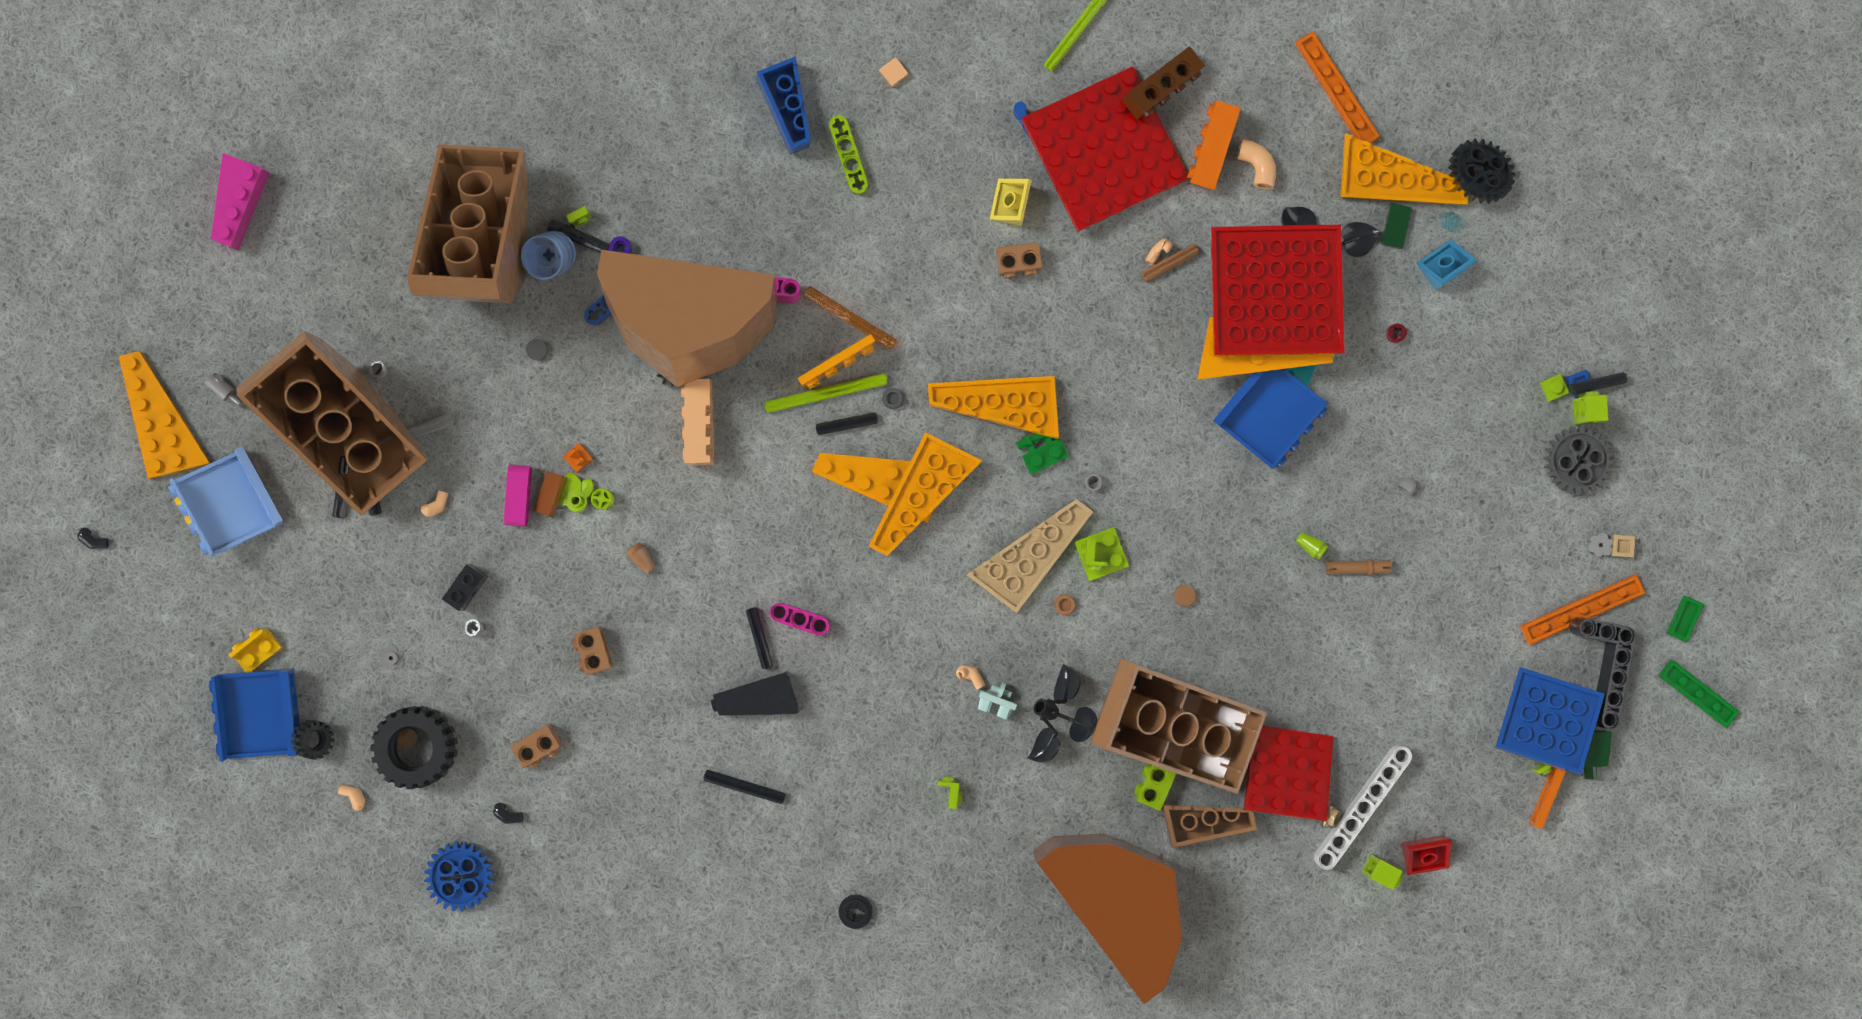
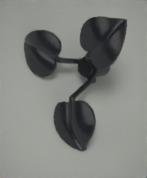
[1281,207,1381,257]
[1027,664,1097,763]

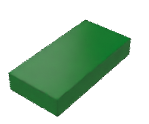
[1666,595,1704,643]

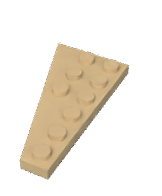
[966,499,1093,613]

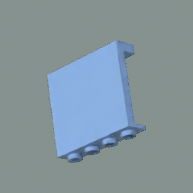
[168,446,283,558]

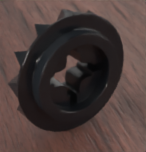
[838,894,872,929]

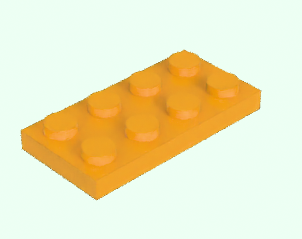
[798,334,876,390]

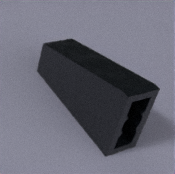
[711,671,800,716]

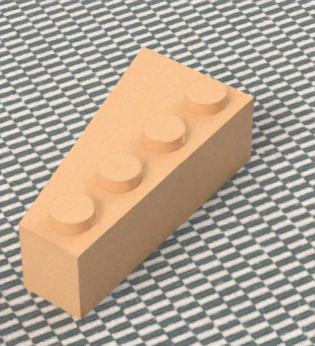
[681,379,715,465]

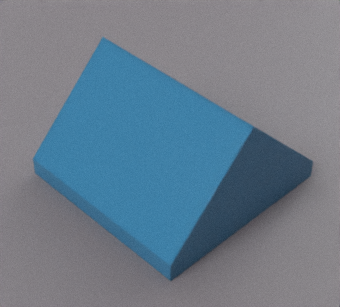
[1417,240,1477,290]

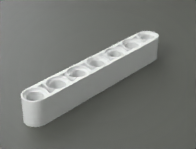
[1314,745,1412,870]

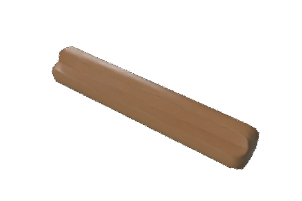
[1141,244,1199,282]

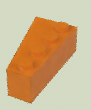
[1187,100,1241,190]

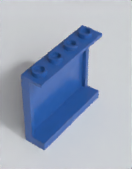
[1213,369,1328,469]
[209,668,300,762]

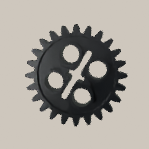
[1448,138,1516,204]

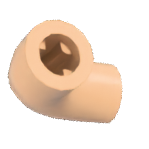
[1236,139,1276,190]

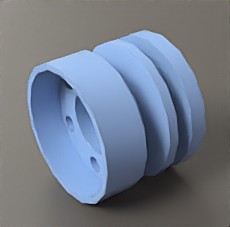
[521,231,576,280]

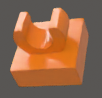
[563,443,593,473]

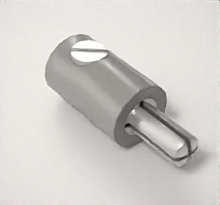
[205,373,243,407]

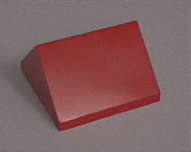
[1401,835,1451,875]

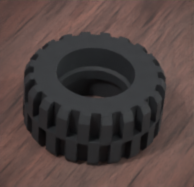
[370,706,458,789]

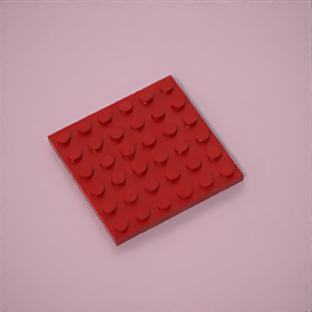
[1021,66,1189,233]
[1211,225,1345,356]

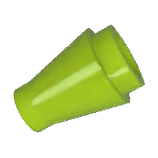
[1295,532,1328,560]

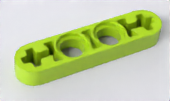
[829,115,868,195]

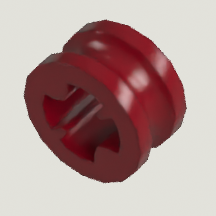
[1386,323,1407,343]

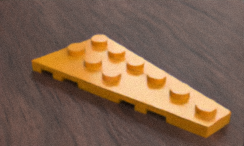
[1340,133,1468,205]
[1197,317,1334,380]
[119,351,211,479]
[928,376,1059,439]
[868,432,982,556]
[812,453,933,523]

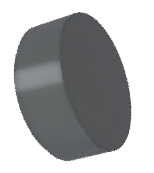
[526,339,548,361]
[882,388,904,409]

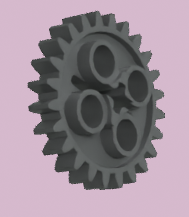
[1543,426,1615,495]

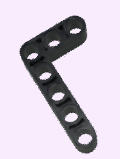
[1569,617,1636,729]

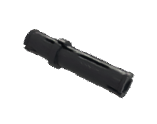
[547,218,610,253]

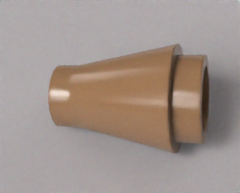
[626,542,655,574]

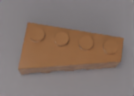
[1162,805,1257,848]

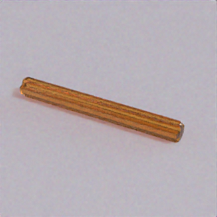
[804,286,897,350]

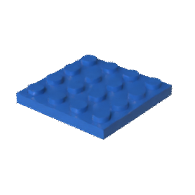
[1495,667,1605,775]

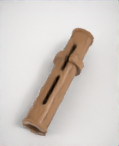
[1326,559,1392,575]

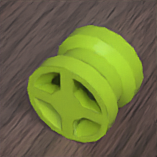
[591,488,614,510]

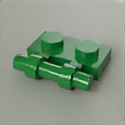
[1015,433,1069,475]

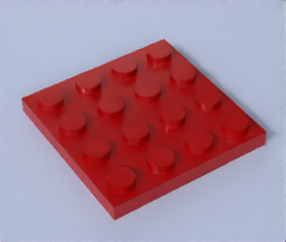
[1243,726,1334,822]

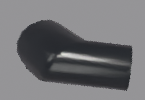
[77,527,109,549]
[493,803,523,824]

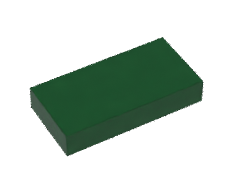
[1381,203,1412,249]

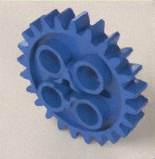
[424,841,495,912]

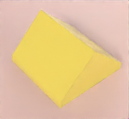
[990,178,1032,226]

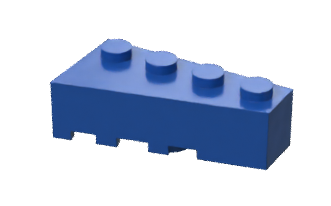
[756,56,811,155]

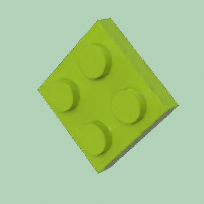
[1074,527,1129,581]

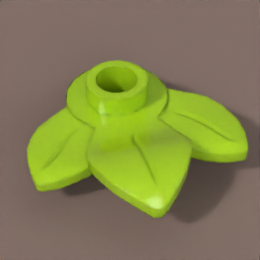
[558,472,594,513]

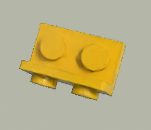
[228,628,283,672]

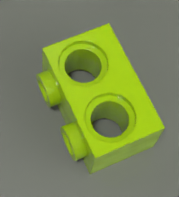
[1573,391,1608,425]
[1133,763,1176,811]

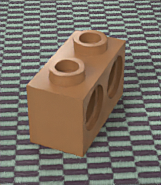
[996,243,1042,278]
[572,626,613,675]
[510,724,563,769]

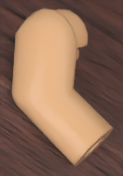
[1145,238,1173,265]
[421,490,449,517]
[956,665,985,690]
[338,784,365,811]

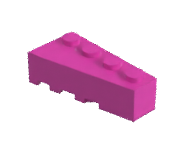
[211,153,269,251]

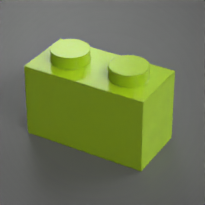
[1361,854,1403,890]

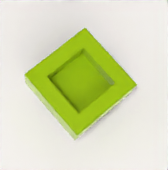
[566,206,592,227]
[1539,374,1569,402]

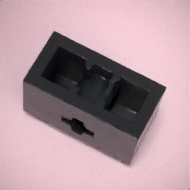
[442,564,489,611]

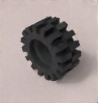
[291,720,335,760]

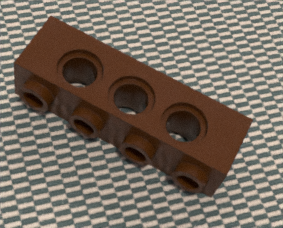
[1122,46,1205,120]

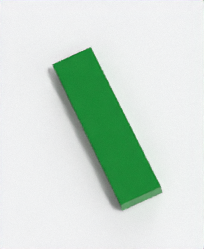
[1658,659,1740,728]

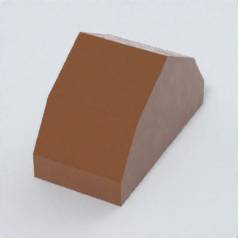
[1033,833,1182,1004]

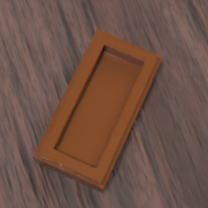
[533,471,567,518]

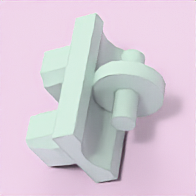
[978,682,1017,720]

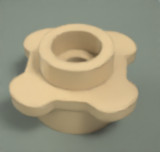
[1323,806,1341,827]

